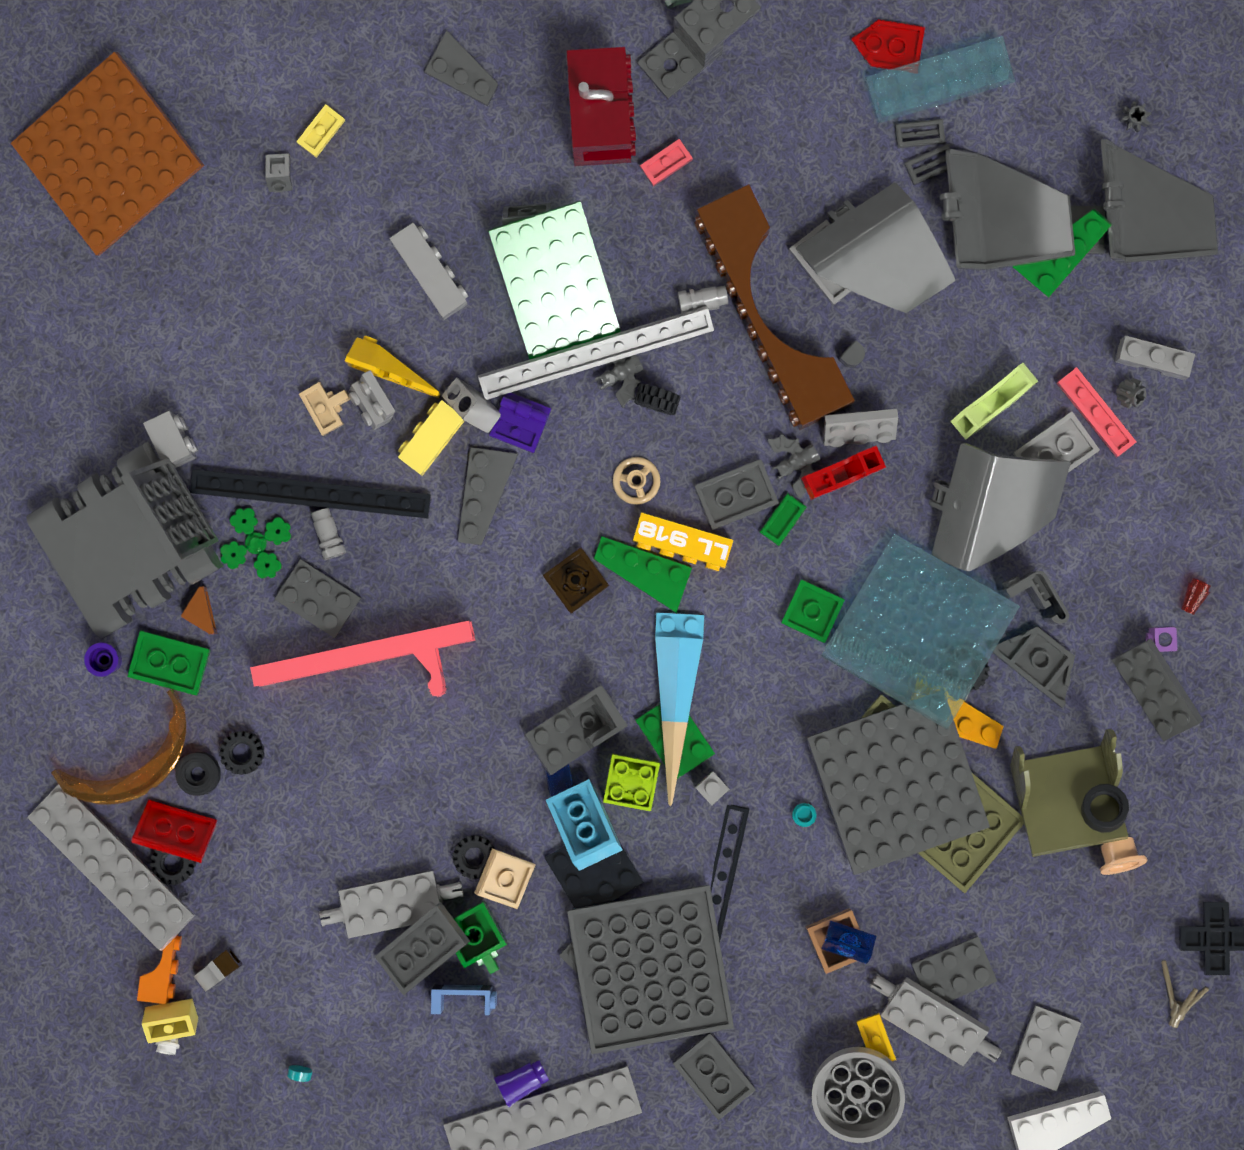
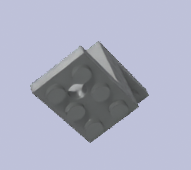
[637,0,761,100]

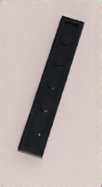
[710,804,750,942]

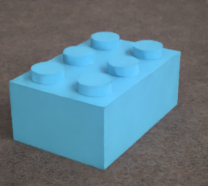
[546,779,623,871]

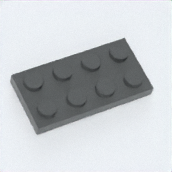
[1112,638,1203,741]
[375,902,470,995]

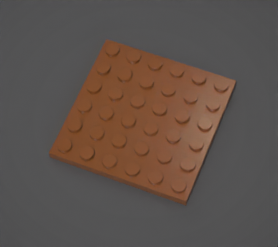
[11,52,205,256]

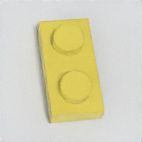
[297,104,345,158]

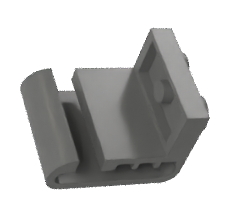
[998,571,1069,624]

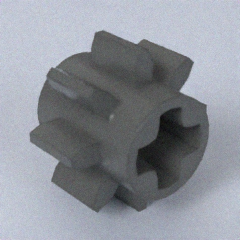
[1120,101,1151,133]
[1116,378,1146,409]

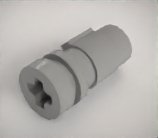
[678,285,728,314]
[311,508,346,560]

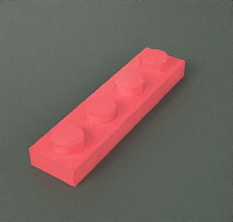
[1057,367,1136,458]

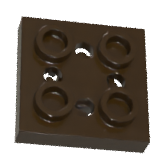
[543,548,609,614]

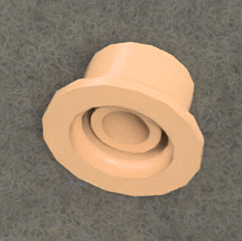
[1100,837,1147,875]

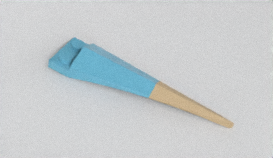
[655,613,704,806]

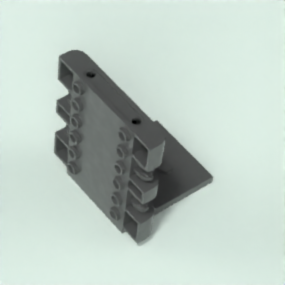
[26,442,224,639]

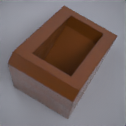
[181,586,218,635]

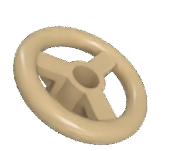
[613,457,660,505]

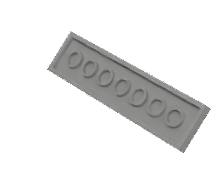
[27,782,195,951]
[444,1066,642,1150]

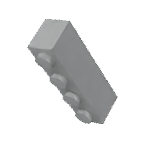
[390,223,469,320]

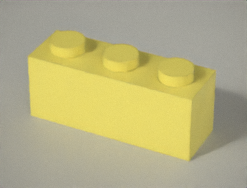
[398,400,465,476]

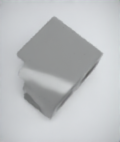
[442,378,501,433]

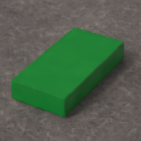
[760,493,807,546]

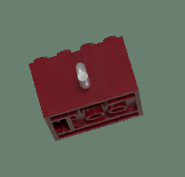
[567,47,636,166]

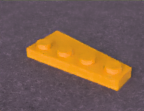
[910,674,1004,749]

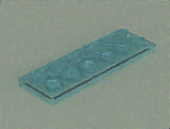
[865,36,1015,123]

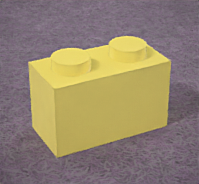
[142,999,198,1043]

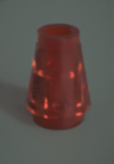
[1181,578,1211,615]

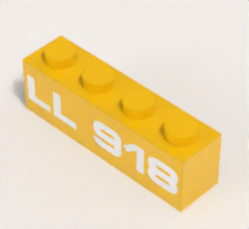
[633,513,733,571]

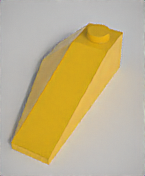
[345,336,440,398]

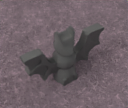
[595,355,644,408]
[768,434,820,499]

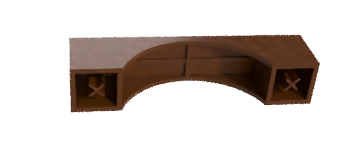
[694,184,855,430]

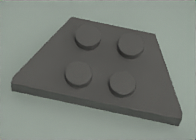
[989,627,1075,708]

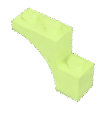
[951,363,1038,440]

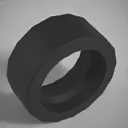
[1081,784,1129,833]

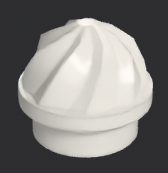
[155,1038,180,1055]

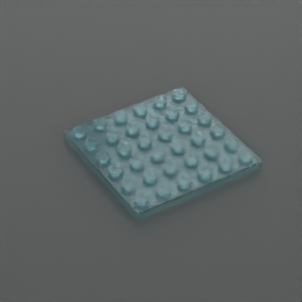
[821,534,1020,730]

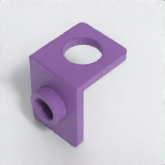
[1146,627,1177,652]

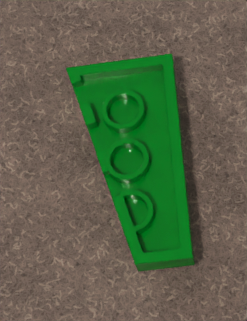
[1013,209,1112,297]
[594,537,692,613]

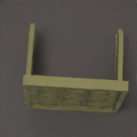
[1010,728,1128,857]

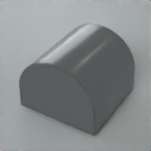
[839,340,865,368]

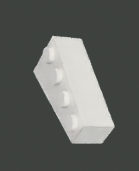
[1007,1091,1111,1150]

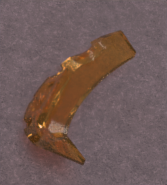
[51,689,186,805]

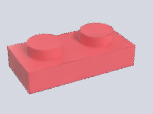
[640,139,693,187]

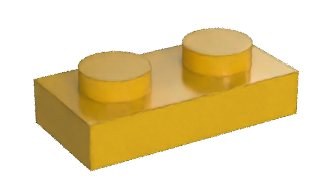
[857,1013,896,1061]

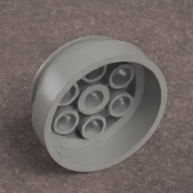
[812,1047,905,1143]

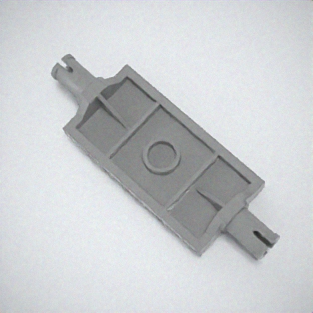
[319,870,464,938]
[870,974,1002,1066]

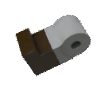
[194,948,242,992]

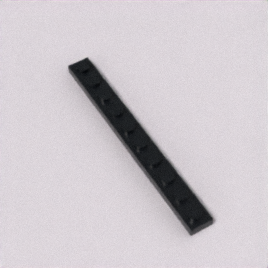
[190,469,431,519]

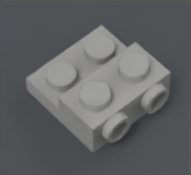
[349,370,395,430]

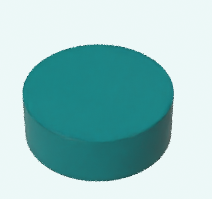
[287,1065,313,1082]

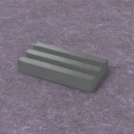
[895,119,945,149]
[904,144,950,185]

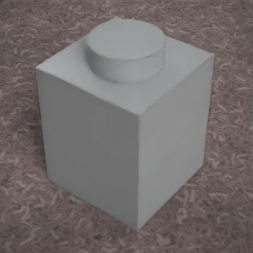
[695,771,730,805]

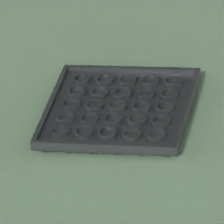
[806,690,990,875]
[567,884,734,1054]

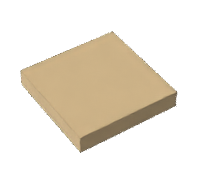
[474,848,536,909]

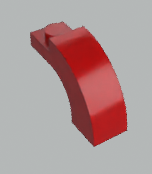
[801,445,886,500]

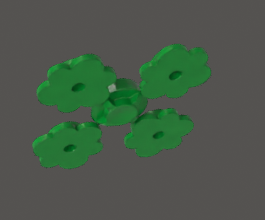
[220,508,291,578]

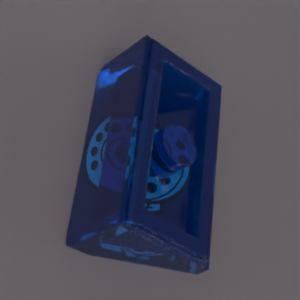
[822,920,877,964]

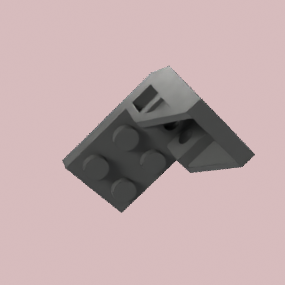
[524,685,628,776]

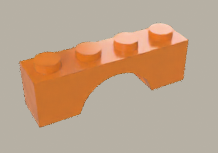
[137,934,182,1004]

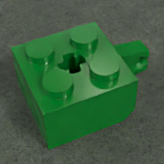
[453,900,508,974]

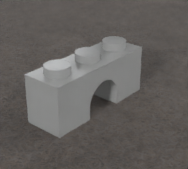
[1115,336,1195,380]

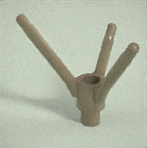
[1161,960,1209,1028]

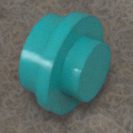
[792,803,817,827]

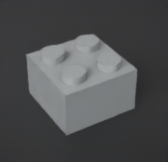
[143,411,198,468]

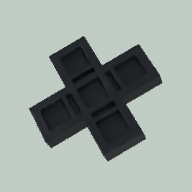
[1179,902,1244,975]

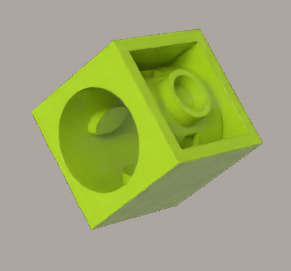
[603,753,660,811]

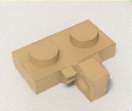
[299,382,350,436]

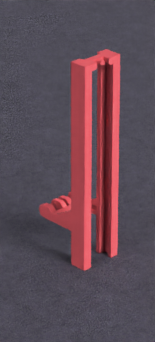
[250,621,476,697]

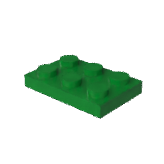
[127,631,211,696]
[635,704,715,779]

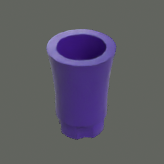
[84,643,122,677]
[494,1061,549,1108]

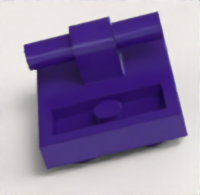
[489,393,552,454]

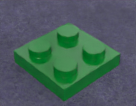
[781,580,845,643]

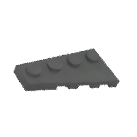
[458,448,518,546]

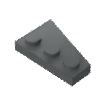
[424,30,499,106]

